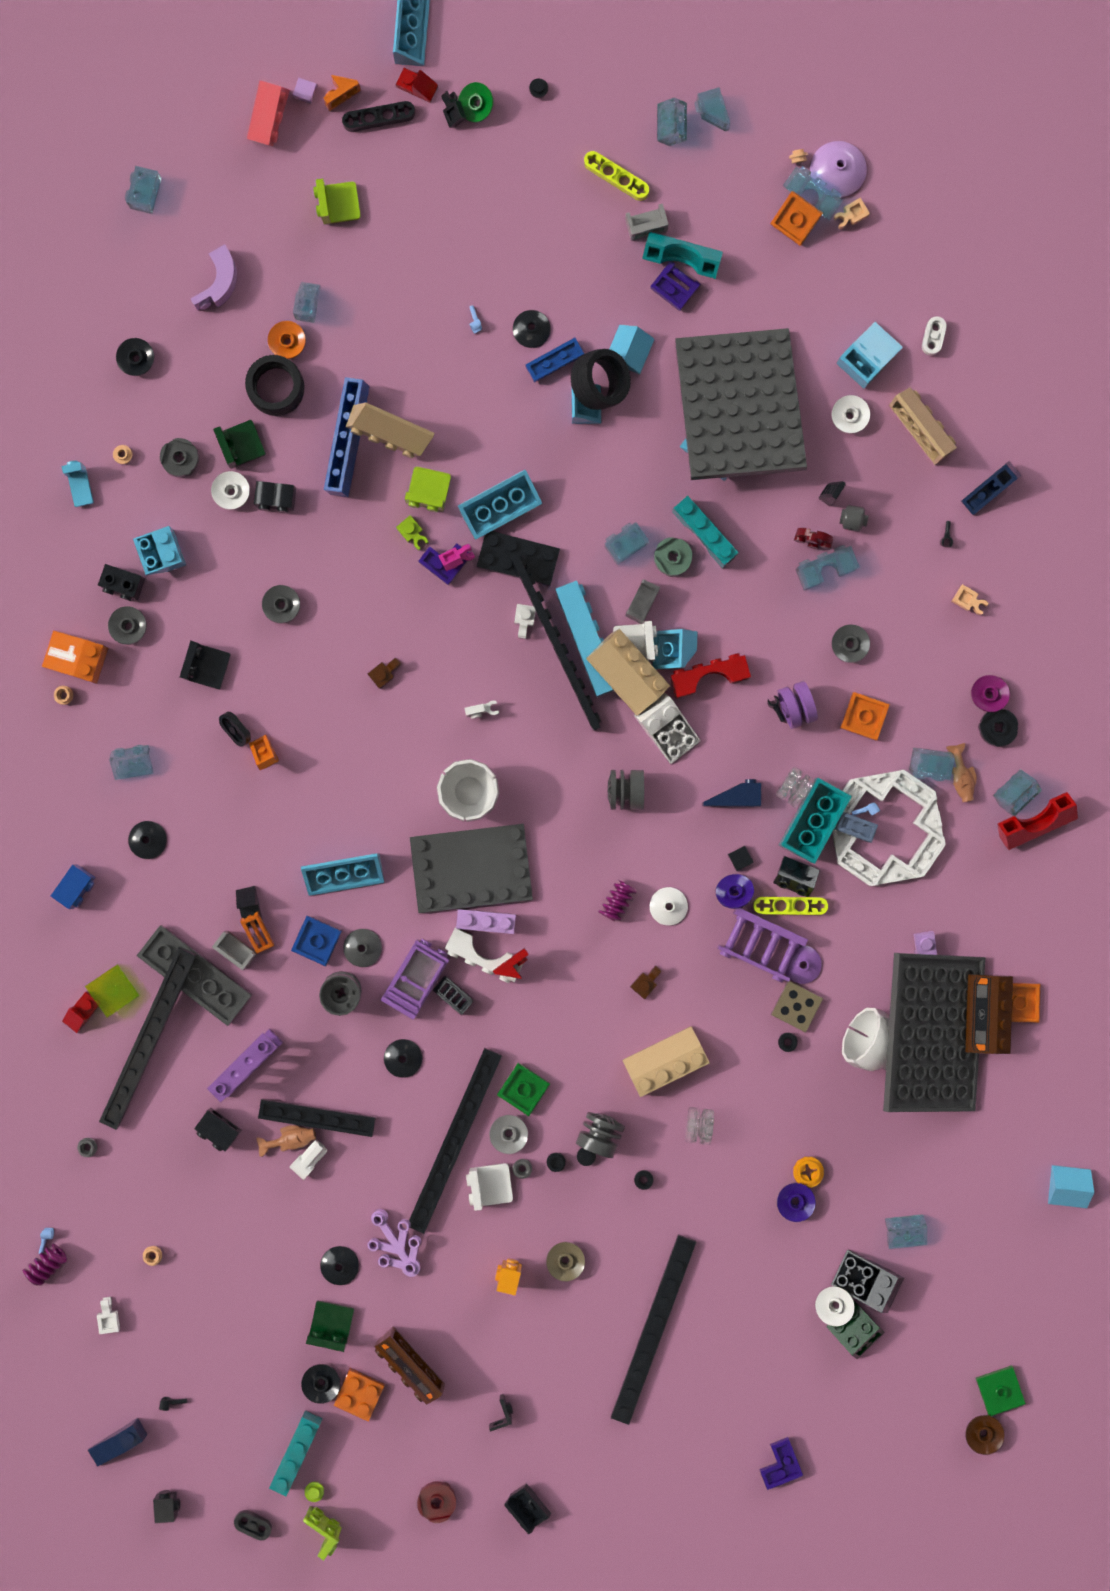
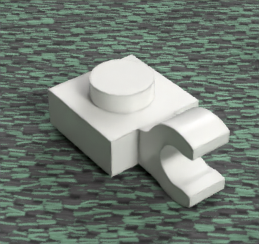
[514,604,535,639]
[464,700,499,719]
[97,1297,120,1334]

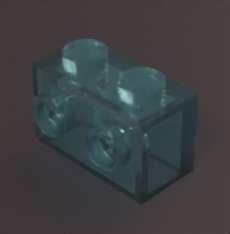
[657,97,687,146]
[125,166,161,214]
[604,522,649,565]
[909,747,955,781]
[993,769,1042,816]

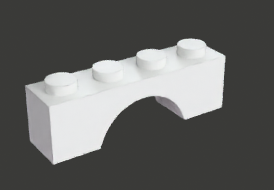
[445,927,523,983]

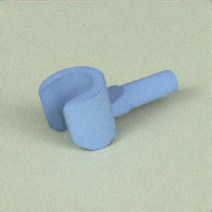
[469,305,482,334]
[851,803,880,816]
[39,1228,54,1254]

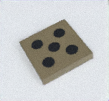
[771,981,823,1033]

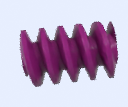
[598,880,637,922]
[22,1243,67,1286]

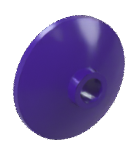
[716,874,754,909]
[777,1183,816,1222]

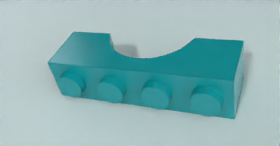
[642,232,723,279]
[672,495,739,569]
[269,1410,323,1497]

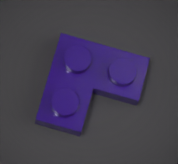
[418,543,469,586]
[759,1437,803,1490]

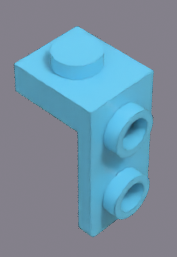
[61,461,94,507]

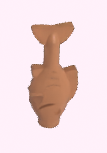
[946,743,977,803]
[256,1125,316,1157]

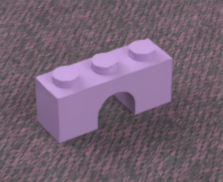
[456,909,516,934]

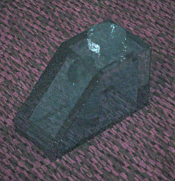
[694,87,730,131]

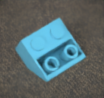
[133,526,186,575]

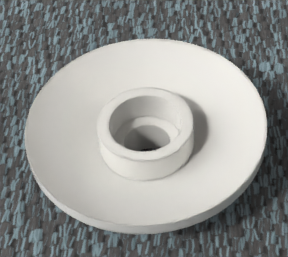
[832,395,870,433]
[211,471,250,510]
[649,887,688,926]
[815,1286,854,1326]

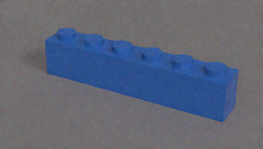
[324,377,370,498]

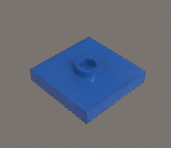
[291,916,342,966]

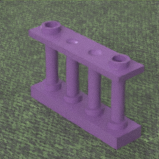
[717,908,808,983]
[207,1029,283,1103]

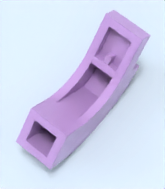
[190,244,237,311]

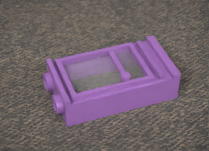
[381,939,450,1020]

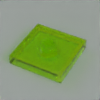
[85,964,140,1018]

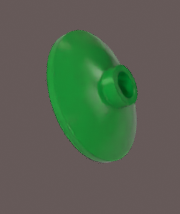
[458,82,493,122]

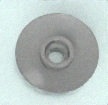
[489,1115,528,1154]

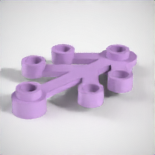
[367,1209,421,1277]

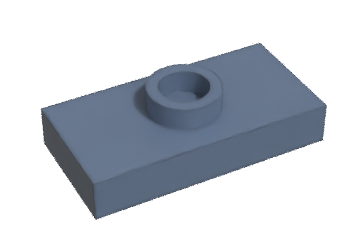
[834,812,878,843]

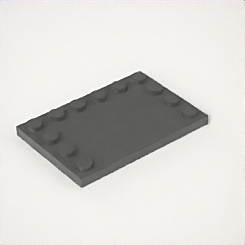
[410,824,533,913]

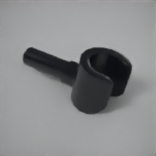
[940,521,953,547]
[767,695,785,722]
[159,1397,187,1411]

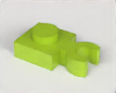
[396,515,429,551]

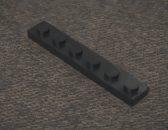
[258,1099,376,1137]

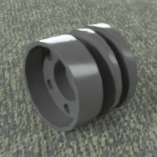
[607,770,644,810]
[319,971,362,1016]
[576,1112,625,1158]

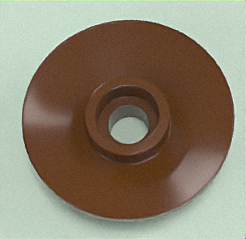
[965,1415,1005,1455]

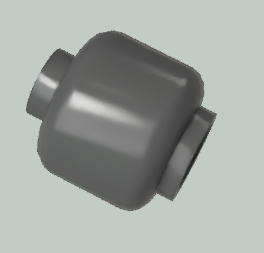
[839,505,869,532]

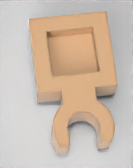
[833,198,870,229]
[951,584,988,615]

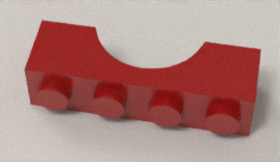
[670,653,751,699]
[997,792,1078,851]

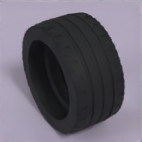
[570,349,631,410]
[245,355,304,416]

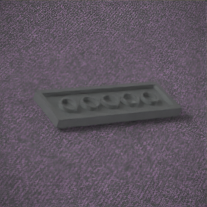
[137,925,252,1026]

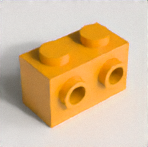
[495,1258,522,1296]

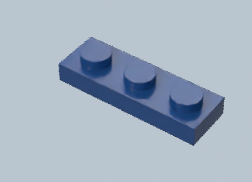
[525,337,584,383]

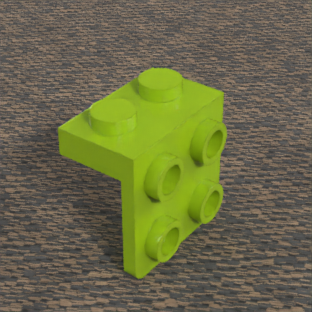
[313,178,361,224]
[405,467,451,513]
[303,1506,342,1561]

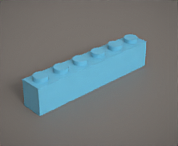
[555,581,614,697]

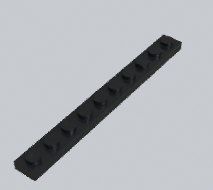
[510,553,602,731]
[99,947,197,1130]
[409,1048,502,1234]
[611,1234,696,1425]

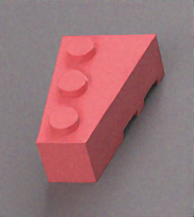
[247,80,290,146]

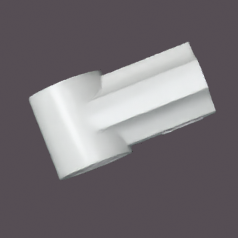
[289,1140,328,1180]

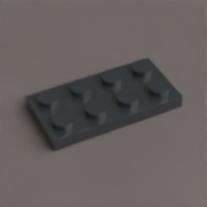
[477,531,560,586]

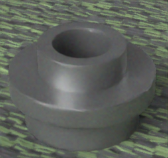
[77,1138,97,1157]
[513,1159,532,1179]

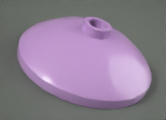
[810,141,867,198]

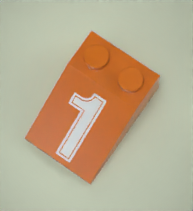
[42,630,108,684]

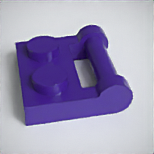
[650,261,701,311]

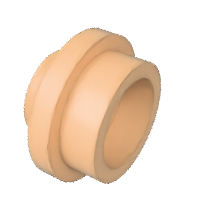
[789,149,808,164]
[113,445,133,464]
[54,686,73,705]
[143,1246,163,1266]

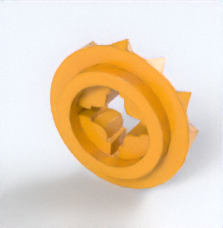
[793,1156,824,1188]

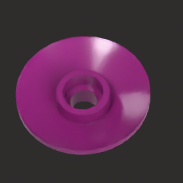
[971,675,1010,712]

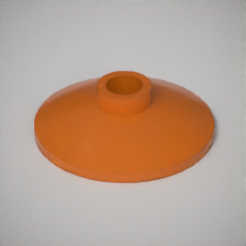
[267,321,306,359]

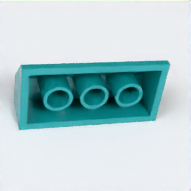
[778,778,852,864]

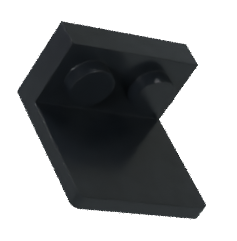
[179,640,231,690]

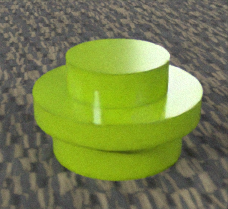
[304,1482,324,1502]

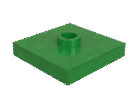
[497,1062,550,1116]
[975,1365,1026,1416]

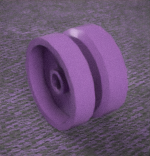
[777,681,818,730]

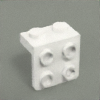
[613,621,658,662]
[466,1163,513,1211]

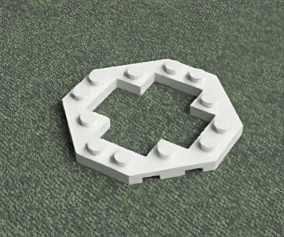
[832,770,946,886]

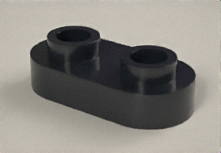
[219,711,251,747]
[234,1510,272,1541]

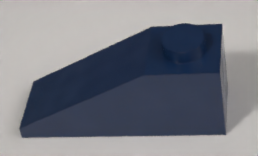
[961,461,1021,515]
[702,779,761,807]
[88,1418,148,1467]

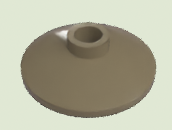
[546,1242,585,1281]

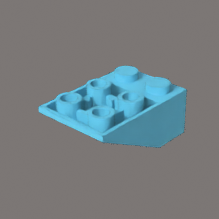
[836,322,903,389]

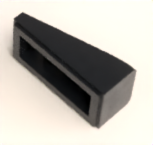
[819,481,846,506]
[433,976,474,1016]

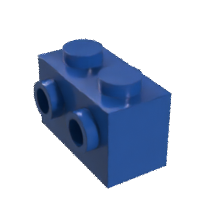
[50,864,96,909]

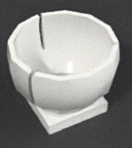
[437,759,499,822]
[842,1008,890,1071]

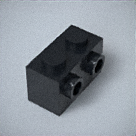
[98,564,145,601]
[194,1108,242,1152]

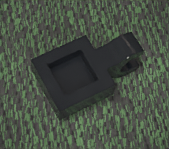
[441,91,466,128]

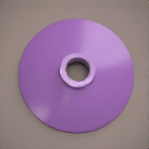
[785,945,822,984]

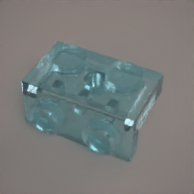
[109,745,153,780]
[885,1215,927,1249]

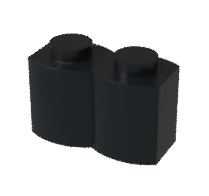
[254,481,296,513]

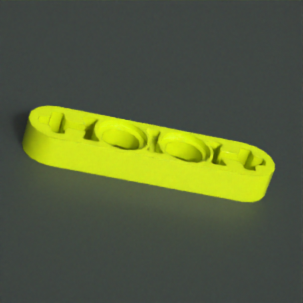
[584,151,649,201]
[753,897,828,915]

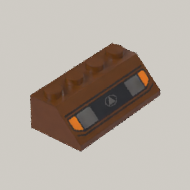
[966,974,1013,1054]
[374,1327,445,1405]

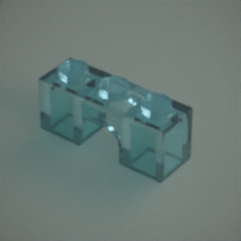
[783,166,843,221]
[795,545,860,590]

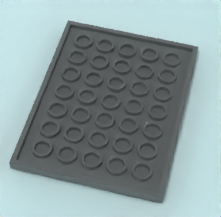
[675,328,807,480]
[883,953,986,1112]

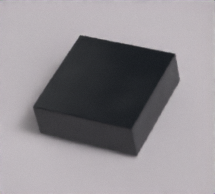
[728,846,754,871]

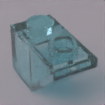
[293,282,321,323]

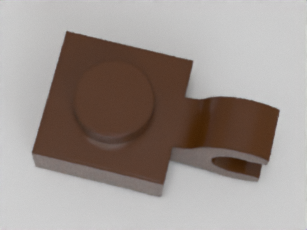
[367,658,402,689]
[630,965,662,999]

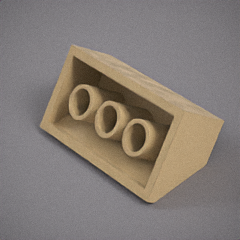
[889,387,957,465]
[346,402,435,458]
[586,629,670,716]
[623,1026,710,1097]

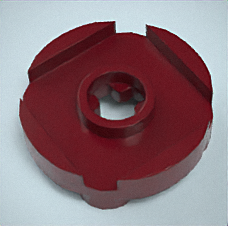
[794,528,833,550]
[417,1481,456,1523]

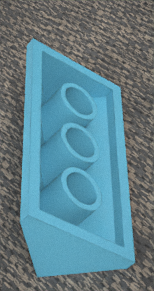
[393,0,430,66]
[458,470,543,540]
[301,853,384,896]

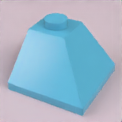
[653,629,698,670]

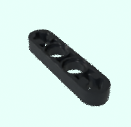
[342,101,415,132]

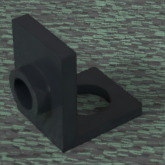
[489,1394,513,1432]

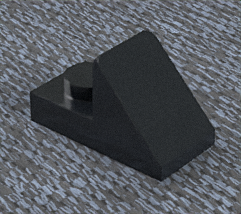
[236,886,263,926]

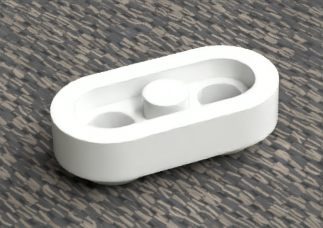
[922,317,946,356]

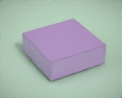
[293,78,317,104]

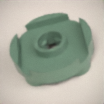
[654,538,692,577]

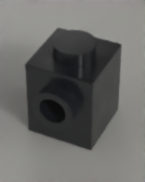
[153,1490,180,1523]

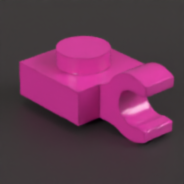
[438,544,475,571]

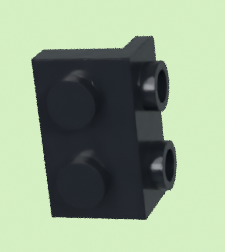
[773,856,820,897]
[504,1483,551,1534]

